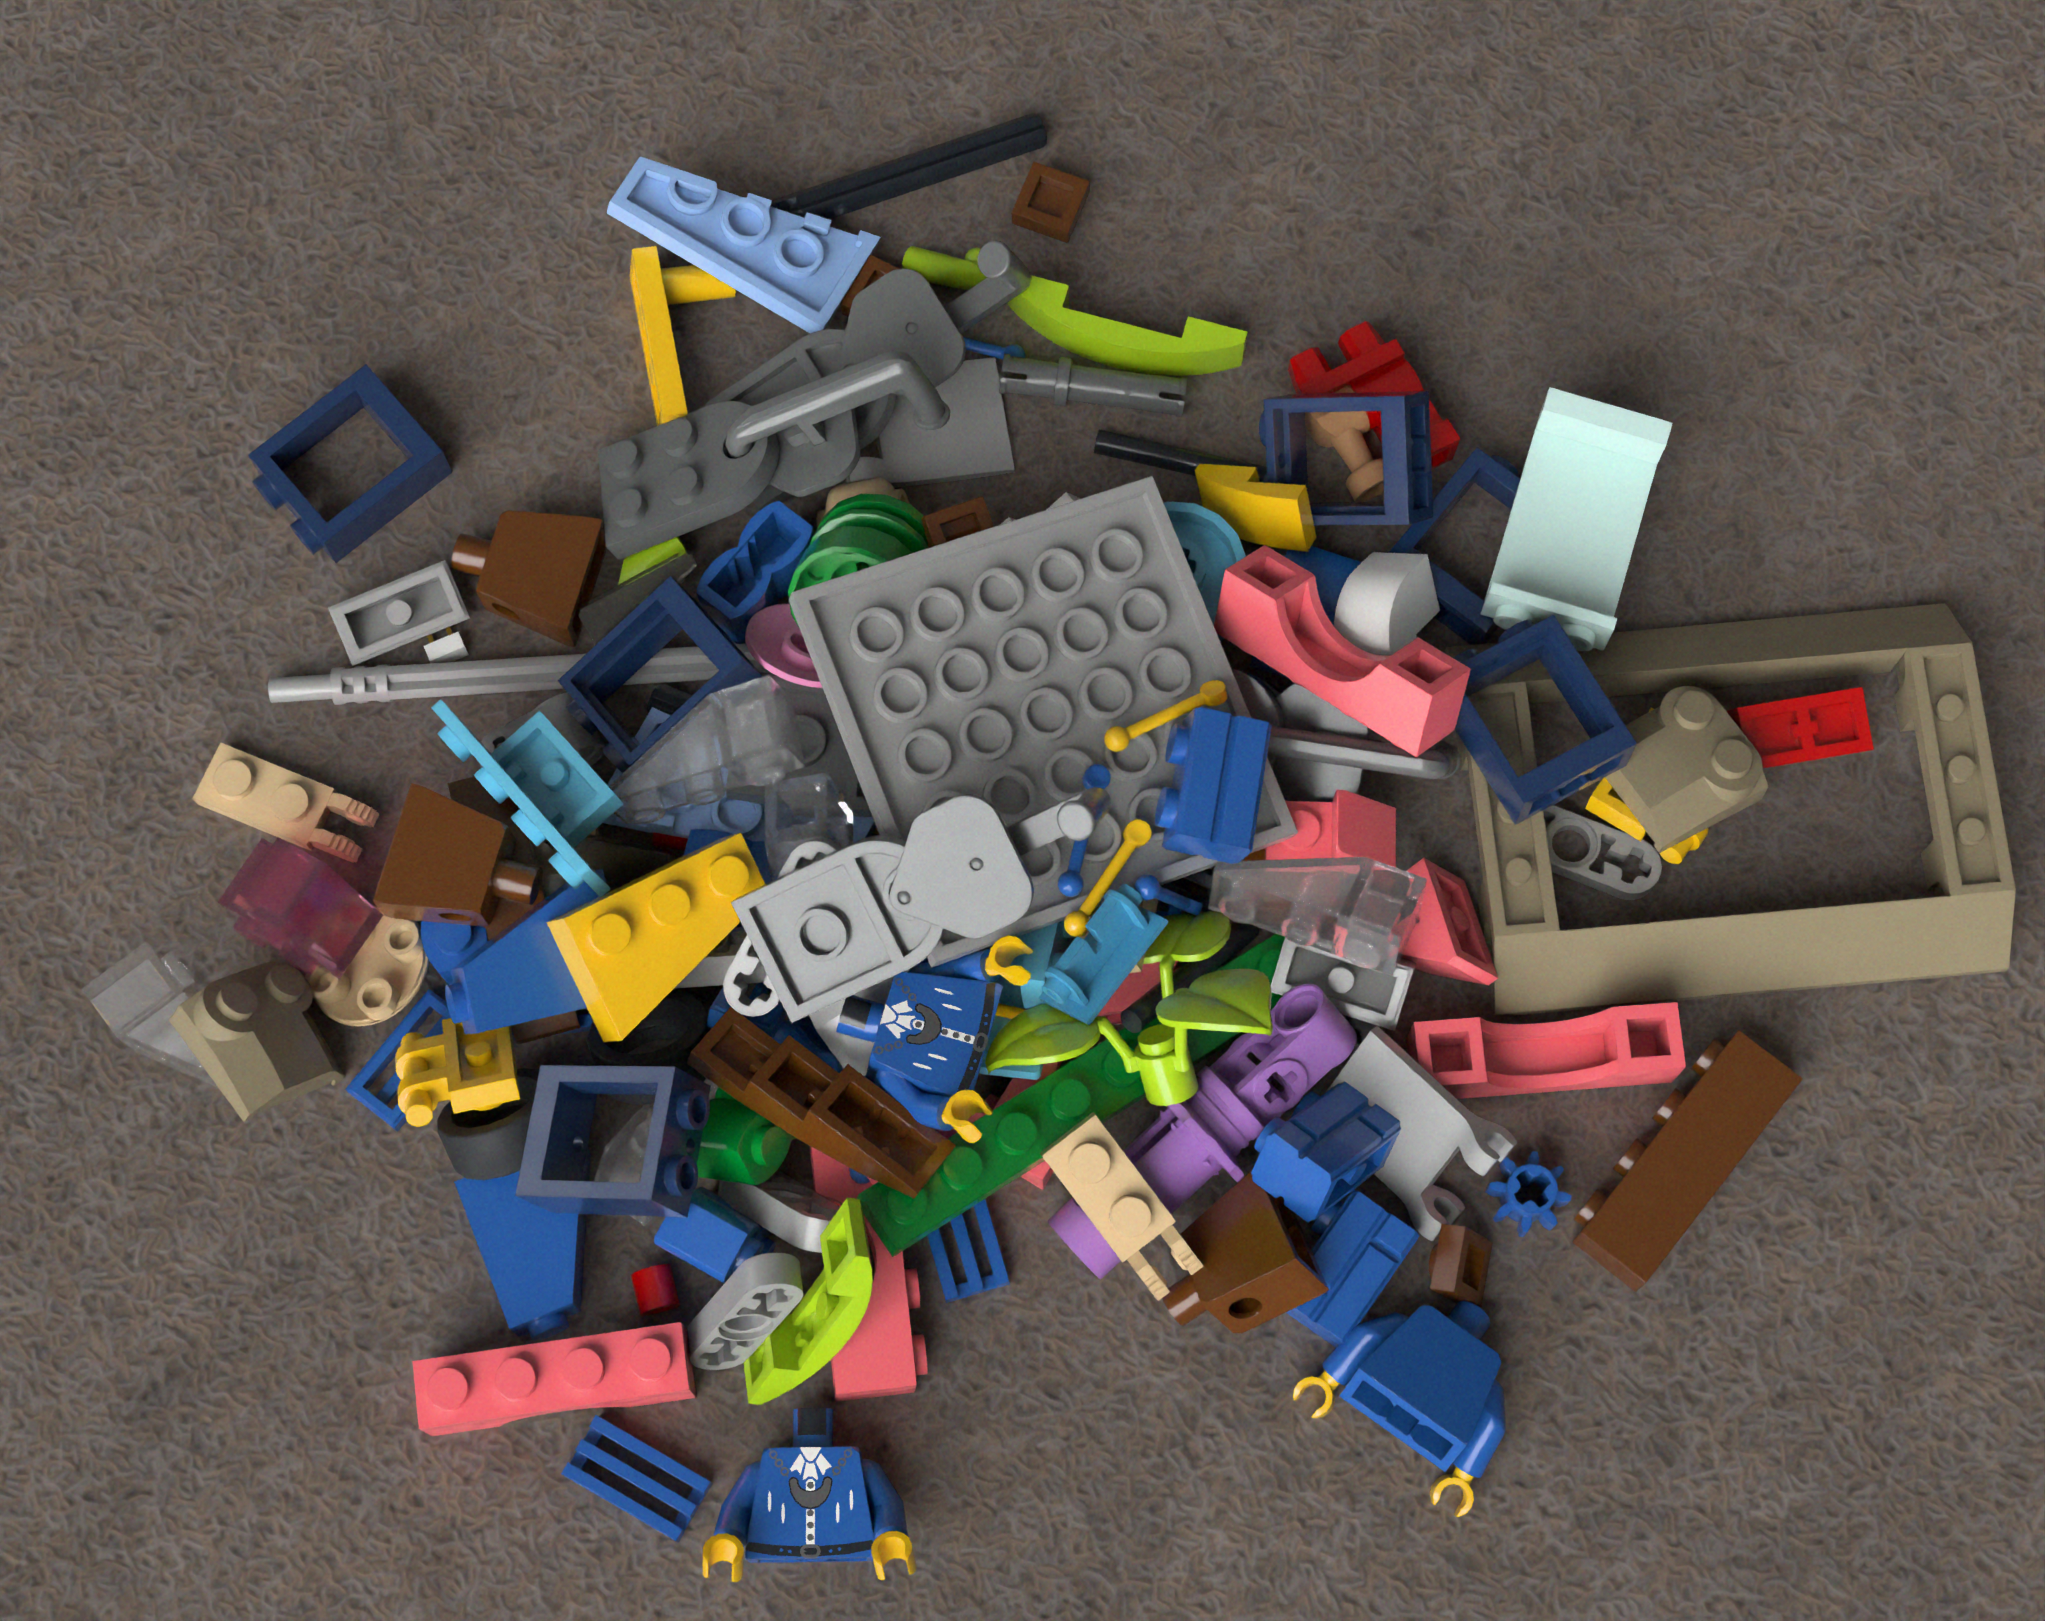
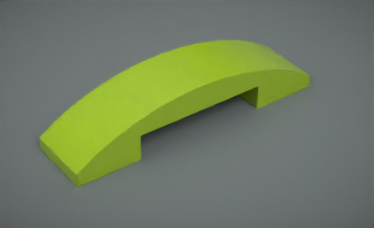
[1007,275,1248,376]
[744,1197,873,1405]

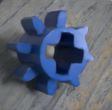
[1485,1151,1571,1237]

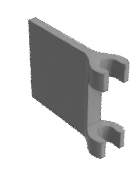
[846,357,1015,488]
[1325,1026,1517,1241]

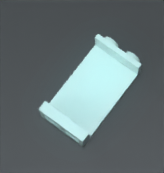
[1481,387,1673,651]

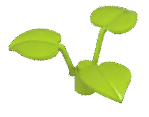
[985,910,1273,1106]

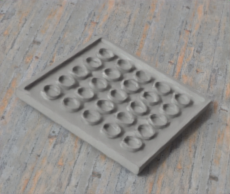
[789,476,1298,968]

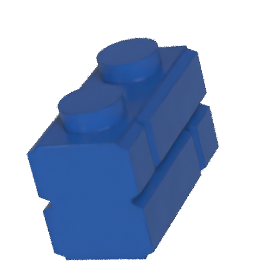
[1155,707,1272,864]
[1251,1081,1401,1222]
[1286,1190,1420,1348]

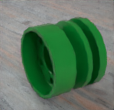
[788,494,929,629]

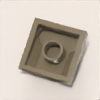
[1605,686,1768,853]
[169,961,345,1122]

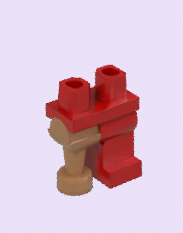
[1288,321,1460,502]

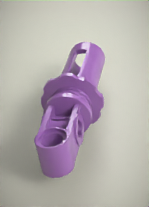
[1047,984,1357,1280]

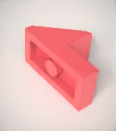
[1265,789,1396,874]
[1385,858,1498,986]

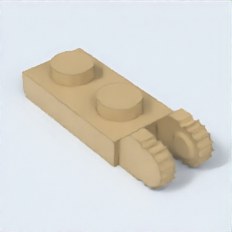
[192,742,379,863]
[1040,1112,1203,1301]

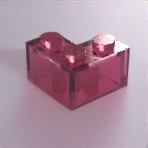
[218,837,383,980]

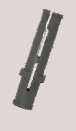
[999,354,1187,417]

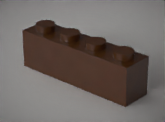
[1572,1030,1803,1292]

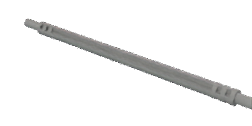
[268,643,773,705]

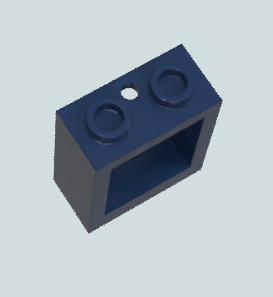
[248,364,452,563]
[1259,391,1433,525]
[1389,447,1521,645]
[558,576,768,786]
[1453,615,1637,825]
[515,1065,711,1217]

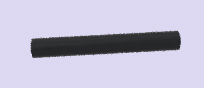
[1094,429,1267,482]
[1121,916,1259,1033]

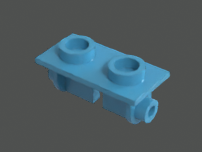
[1039,884,1168,1025]

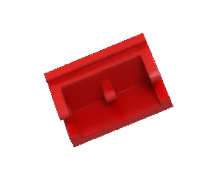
[1726,687,1874,769]

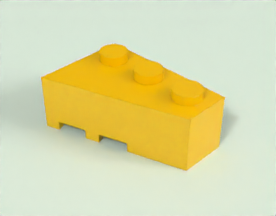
[546,833,765,1042]

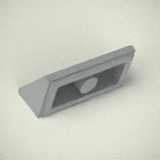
[328,560,470,666]
[1271,924,1416,1031]

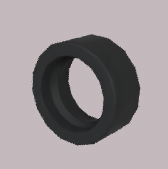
[587,989,711,1105]
[437,1068,540,1180]

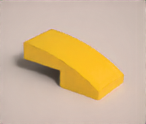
[1195,464,1316,552]

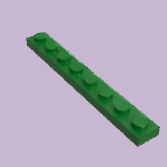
[857,931,1285,1257]

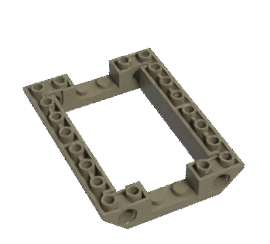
[1445,603,2016,1018]

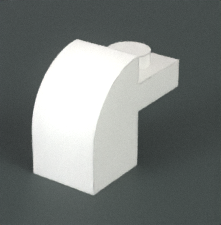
[1334,552,1440,656]

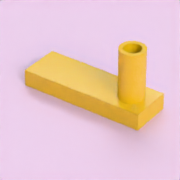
[630,246,736,426]

